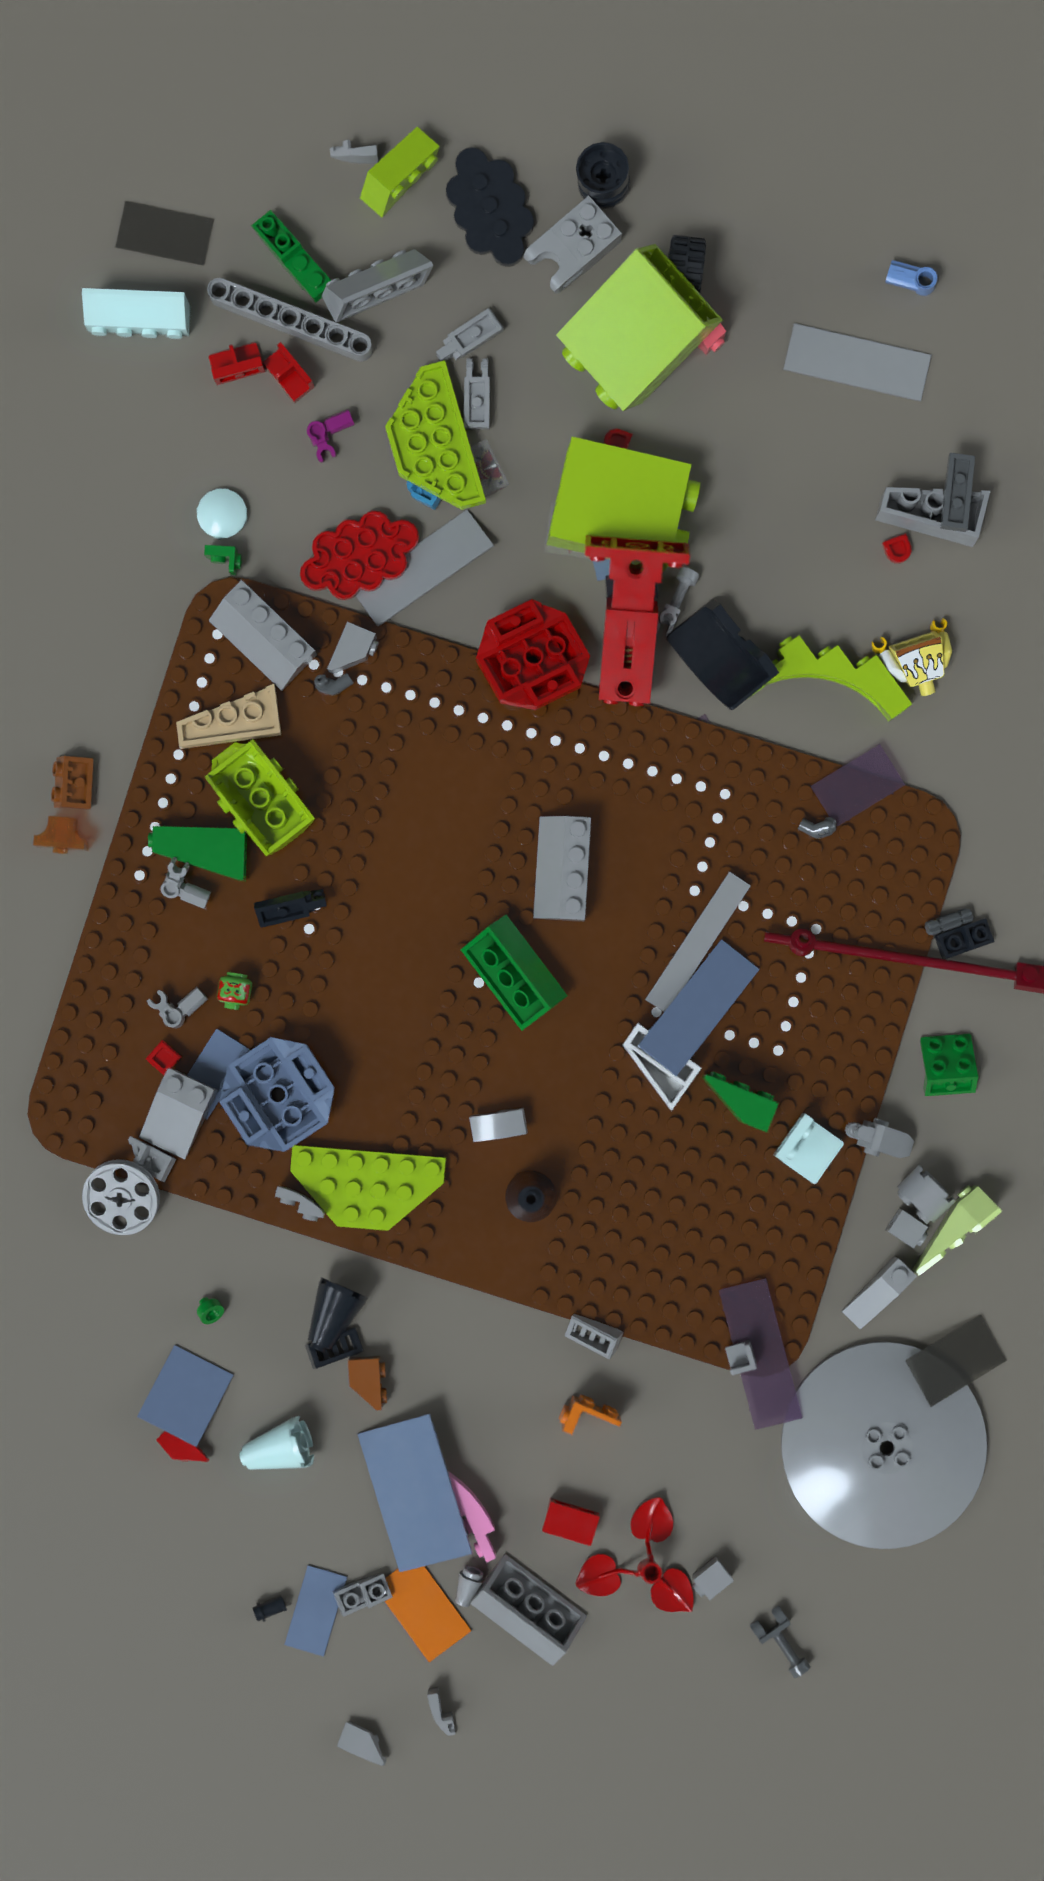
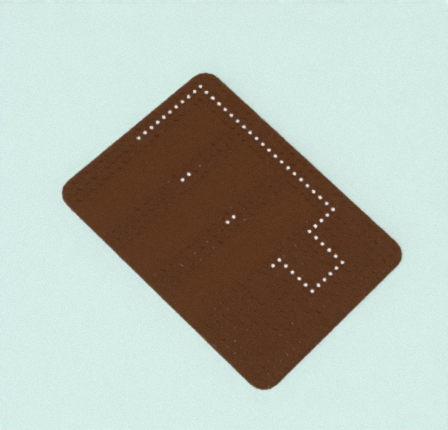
[27,577,961,1377]

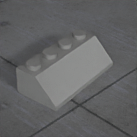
[322,249,433,323]
[209,580,317,691]
[533,816,591,922]
[470,1554,587,1666]

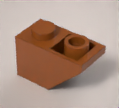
[348,1356,387,1411]

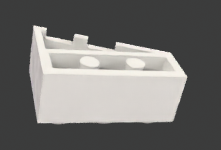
[622,1024,701,1110]

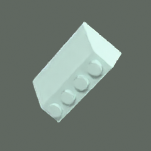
[82,288,190,339]

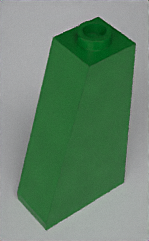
[148,826,247,882]

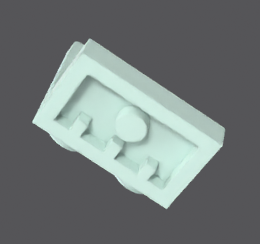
[773,1113,844,1184]

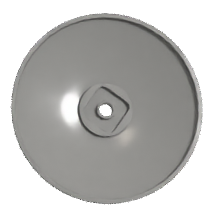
[781,1341,987,1549]

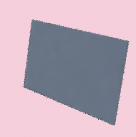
[357,1414,473,1572]

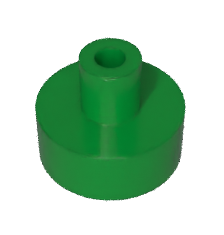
[197,1297,224,1324]

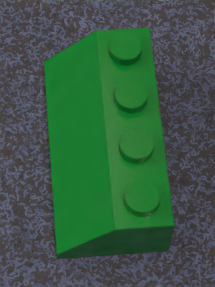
[461,915,568,1031]

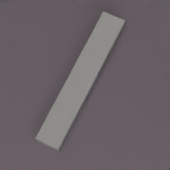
[645,872,751,1012]

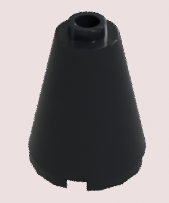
[505,1171,556,1222]
[308,1277,368,1352]

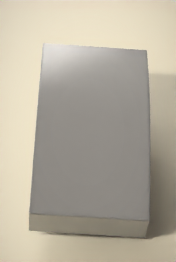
[469,1108,528,1142]
[275,1185,325,1221]
[332,1573,392,1617]

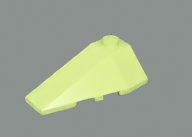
[912,1185,1002,1275]

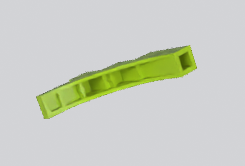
[749,635,912,722]

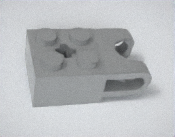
[524,196,622,293]

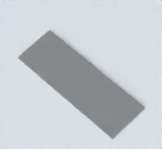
[783,323,931,402]
[356,510,494,627]

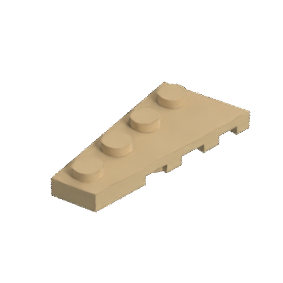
[176,684,281,749]

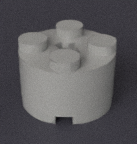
[897,1164,956,1224]

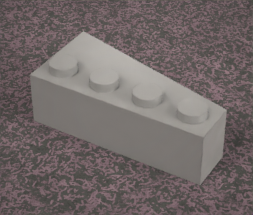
[875,487,990,547]

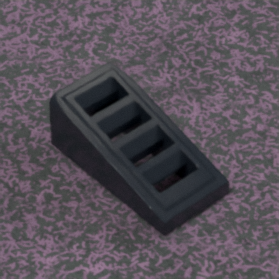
[305,1327,364,1369]

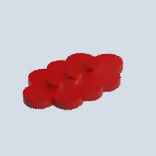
[300,511,419,600]

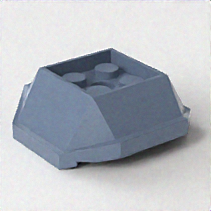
[219,1037,335,1152]

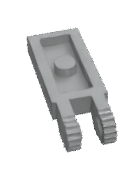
[464,359,490,429]

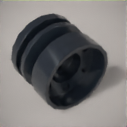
[576,142,630,209]

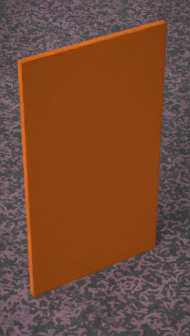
[385,1566,472,1662]

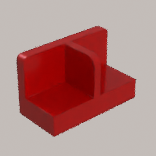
[263,342,314,403]
[209,343,265,385]
[542,1498,600,1546]

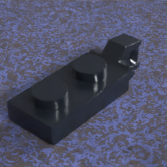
[254,889,327,928]

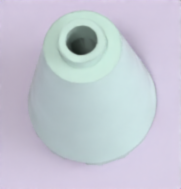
[240,1416,314,1470]

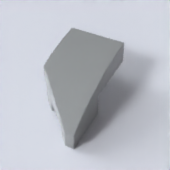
[330,140,378,164]
[128,1136,176,1182]

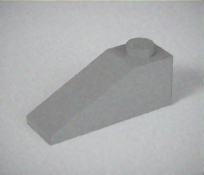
[842,1256,917,1329]

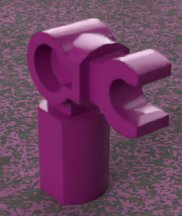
[307,409,355,463]

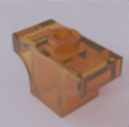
[33,816,89,854]

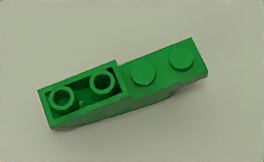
[251,210,331,303]

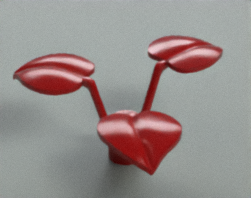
[575,1497,694,1612]

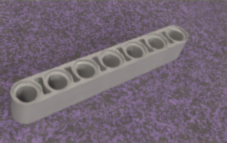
[207,278,373,362]

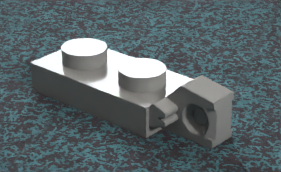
[436,308,504,362]

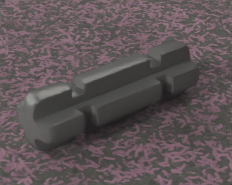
[925,908,973,935]

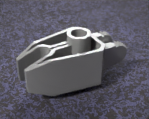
[845,1118,914,1158]

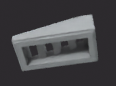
[565,1314,624,1359]

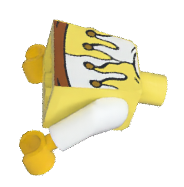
[871,618,952,696]

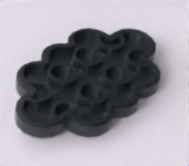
[446,147,534,267]

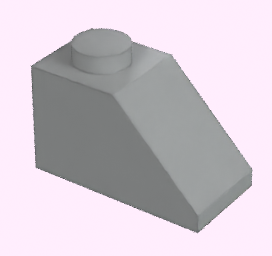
[327,622,379,674]

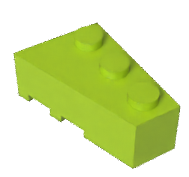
[360,127,440,218]

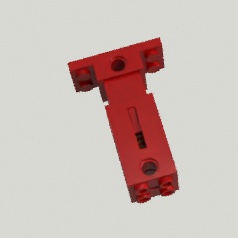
[585,535,690,706]

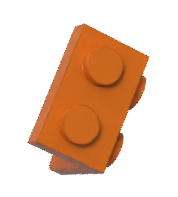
[559,1394,622,1435]

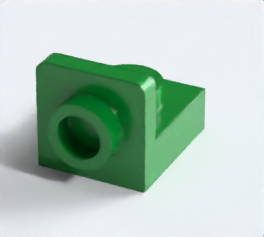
[204,545,242,575]

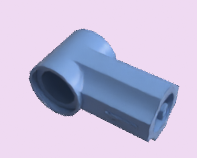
[885,260,937,296]

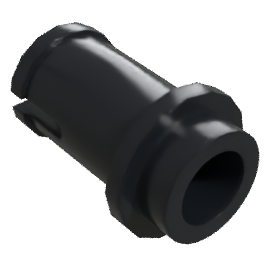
[252,1595,287,1622]

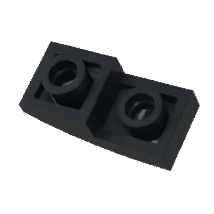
[934,918,995,959]

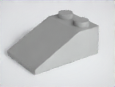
[139,1068,218,1159]

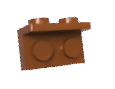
[51,756,94,810]

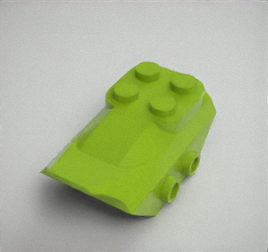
[205,739,315,856]

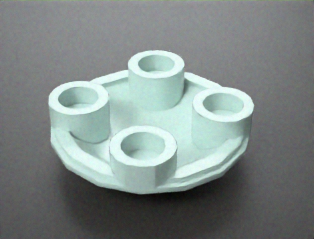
[197,489,247,539]

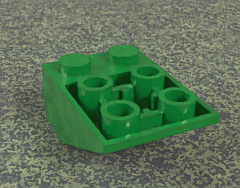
[701,1071,779,1132]

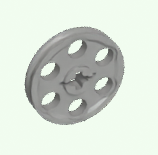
[82,1160,160,1235]

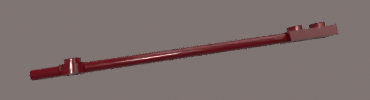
[764,929,1044,994]

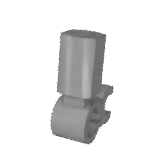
[161,857,211,909]
[147,987,208,1028]

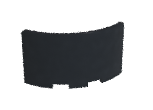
[666,600,779,710]

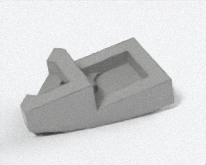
[427,1688,455,1736]
[337,1721,386,1766]

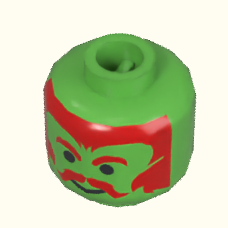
[217,972,252,1010]

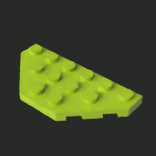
[385,360,486,510]
[290,1145,446,1231]

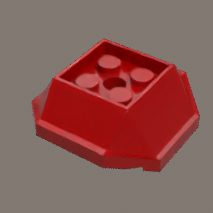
[476,599,590,710]

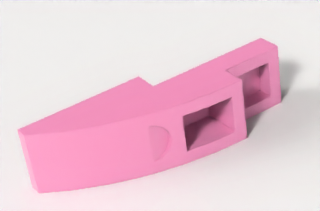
[448,1471,496,1562]

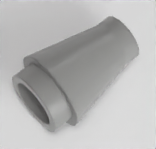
[455,1566,484,1607]

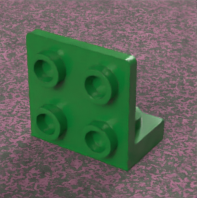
[920,1034,978,1096]

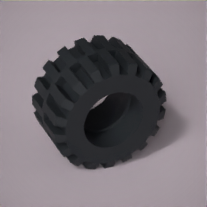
[668,235,706,293]

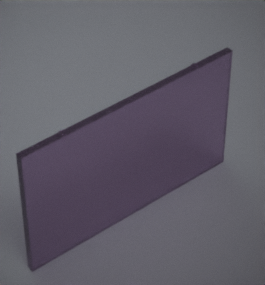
[811,744,905,827]

